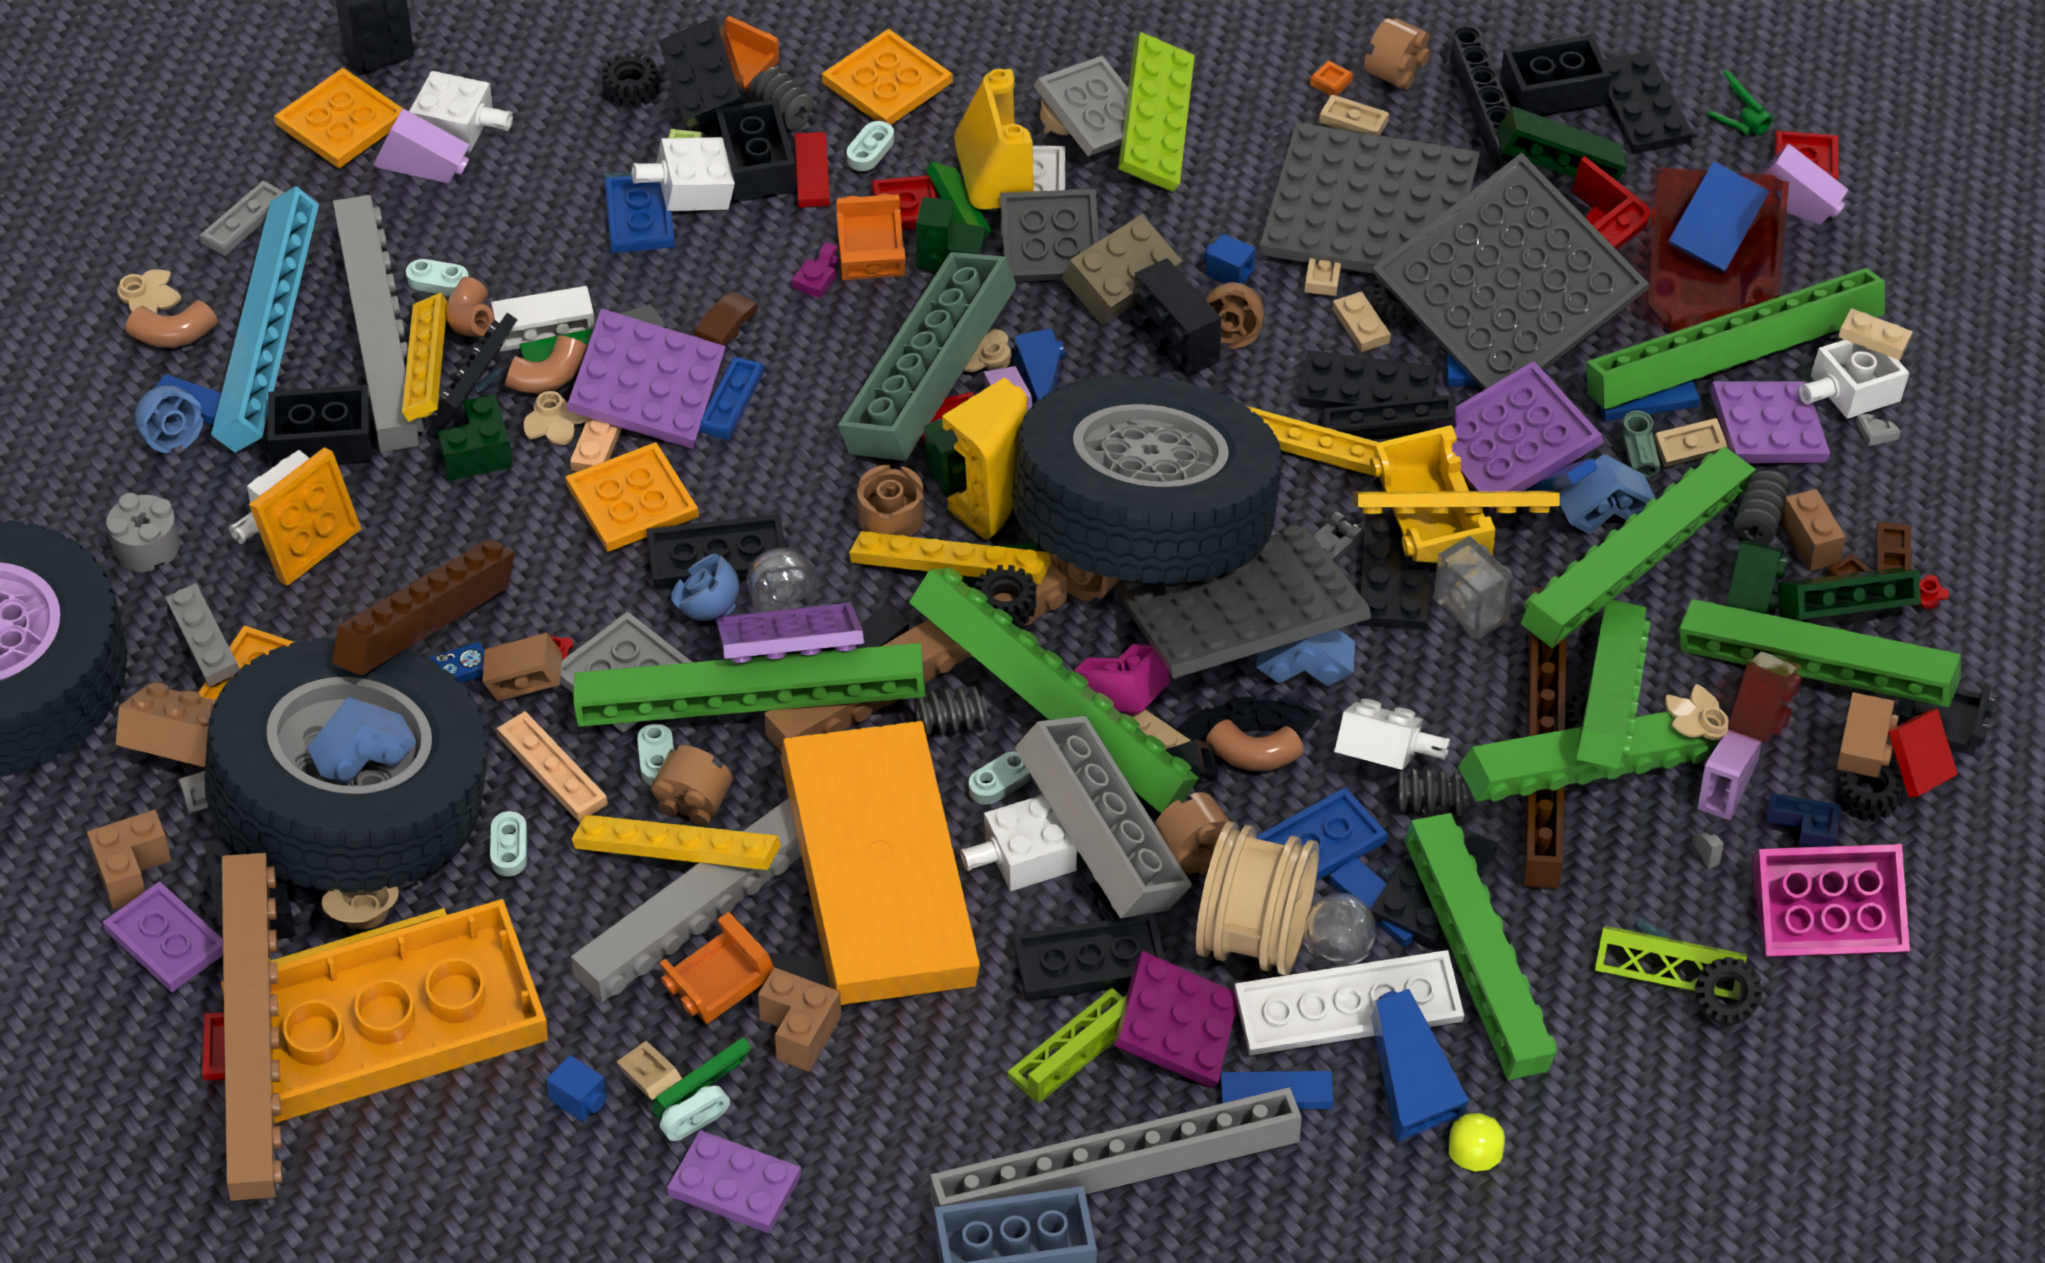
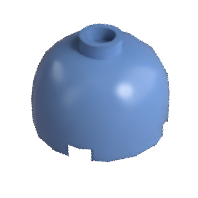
[135,385,203,453]
[671,554,739,621]

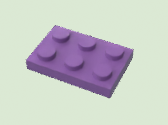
[103,881,223,993]
[667,1130,802,1234]

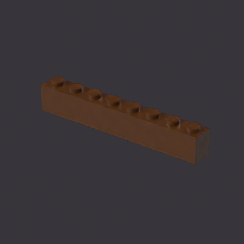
[332,540,515,676]

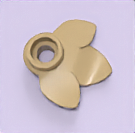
[117,269,181,314]
[963,329,1012,372]
[524,391,588,445]
[1665,684,1729,740]

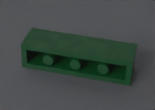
[1497,106,1627,182]
[1777,567,1921,620]

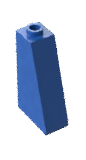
[1371,989,1469,1142]

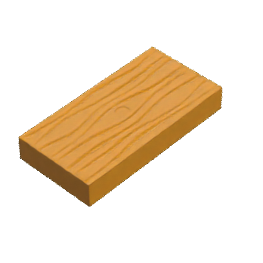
[781,721,980,1005]
[221,899,548,1123]

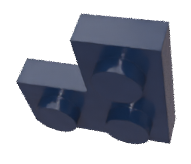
[1766,793,1841,847]

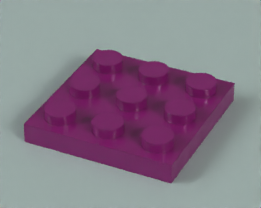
[1114,951,1237,1089]

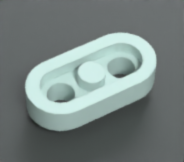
[847,121,894,171]
[406,259,469,296]
[637,724,674,786]
[969,752,1031,805]
[490,811,527,876]
[660,1086,730,1141]

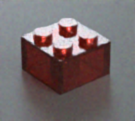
[1728,651,1803,742]

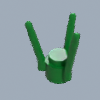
[1708,70,1773,136]

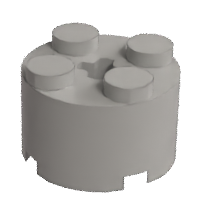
[106,493,180,572]

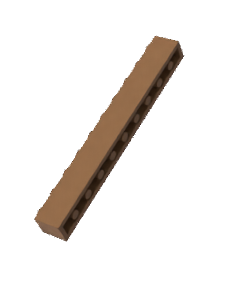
[764,563,1067,752]
[222,853,283,1201]

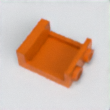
[724,16,779,93]
[836,194,906,280]
[659,911,774,1025]

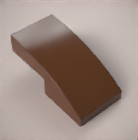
[694,292,758,345]
[1875,522,1912,570]

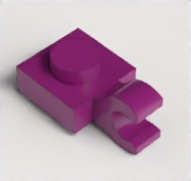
[792,242,839,299]

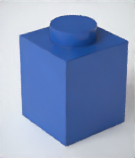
[1204,233,1256,284]
[546,1055,607,1122]

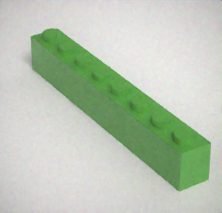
[1680,599,1961,707]
[1576,600,1651,769]
[1458,711,1719,802]
[1404,813,1557,1080]

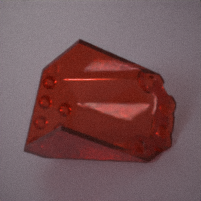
[1647,167,1789,332]

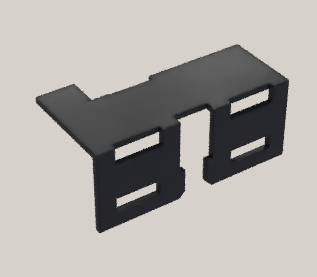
[1078,875,1120,920]

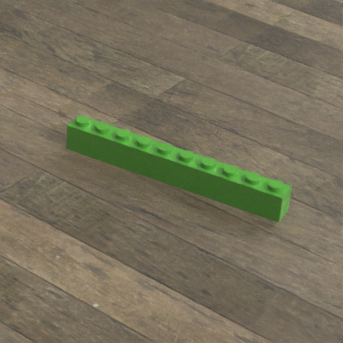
[1586,268,1885,410]
[1521,446,1756,648]
[909,567,1199,813]
[574,643,925,727]

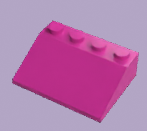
[1752,844,1910,957]

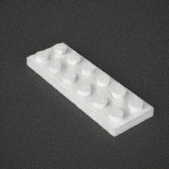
[1234,950,1464,1056]

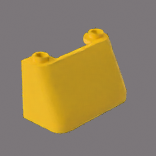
[954,69,1034,209]
[942,377,1028,540]
[1370,425,1495,565]

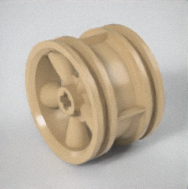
[1196,821,1319,976]

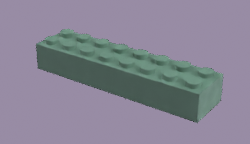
[838,252,1017,461]

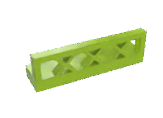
[1595,925,1747,1000]
[1007,988,1127,1104]

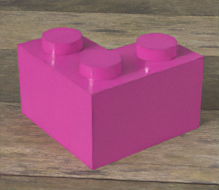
[1074,644,1170,715]

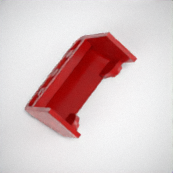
[1571,157,1650,250]

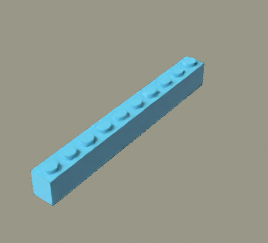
[211,186,319,453]

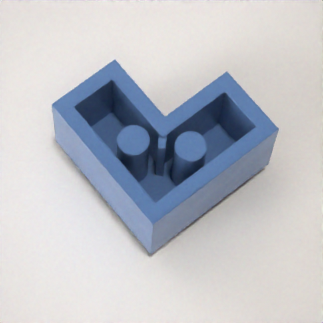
[1559,453,1656,534]
[1256,629,1355,687]
[307,697,416,784]

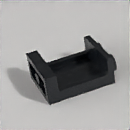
[1896,682,1996,756]

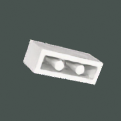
[491,286,595,352]

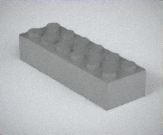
[1015,716,1192,918]

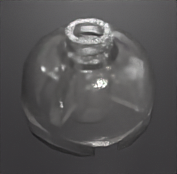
[746,548,816,612]
[1304,893,1376,966]

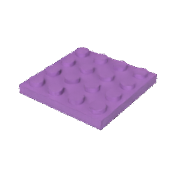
[566,308,726,449]
[1424,361,1604,510]
[716,602,864,663]

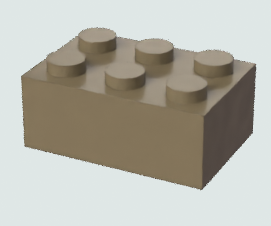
[1062,214,1182,326]

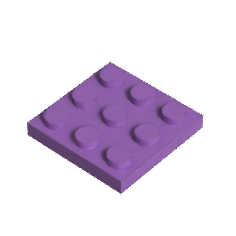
[1710,381,1830,463]

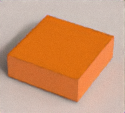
[1310,60,1353,96]

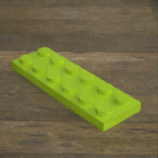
[1118,32,1195,192]

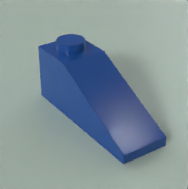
[1014,328,1065,405]

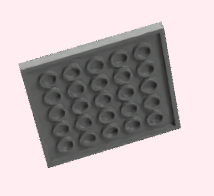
[1259,122,1481,273]
[1373,153,1649,390]
[1115,525,1371,679]

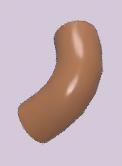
[446,276,495,337]
[125,300,218,348]
[505,336,588,394]
[1206,720,1304,772]

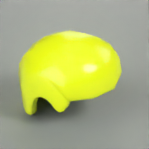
[1449,1113,1505,1171]

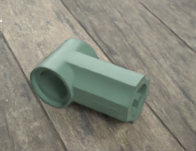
[1620,410,1660,480]

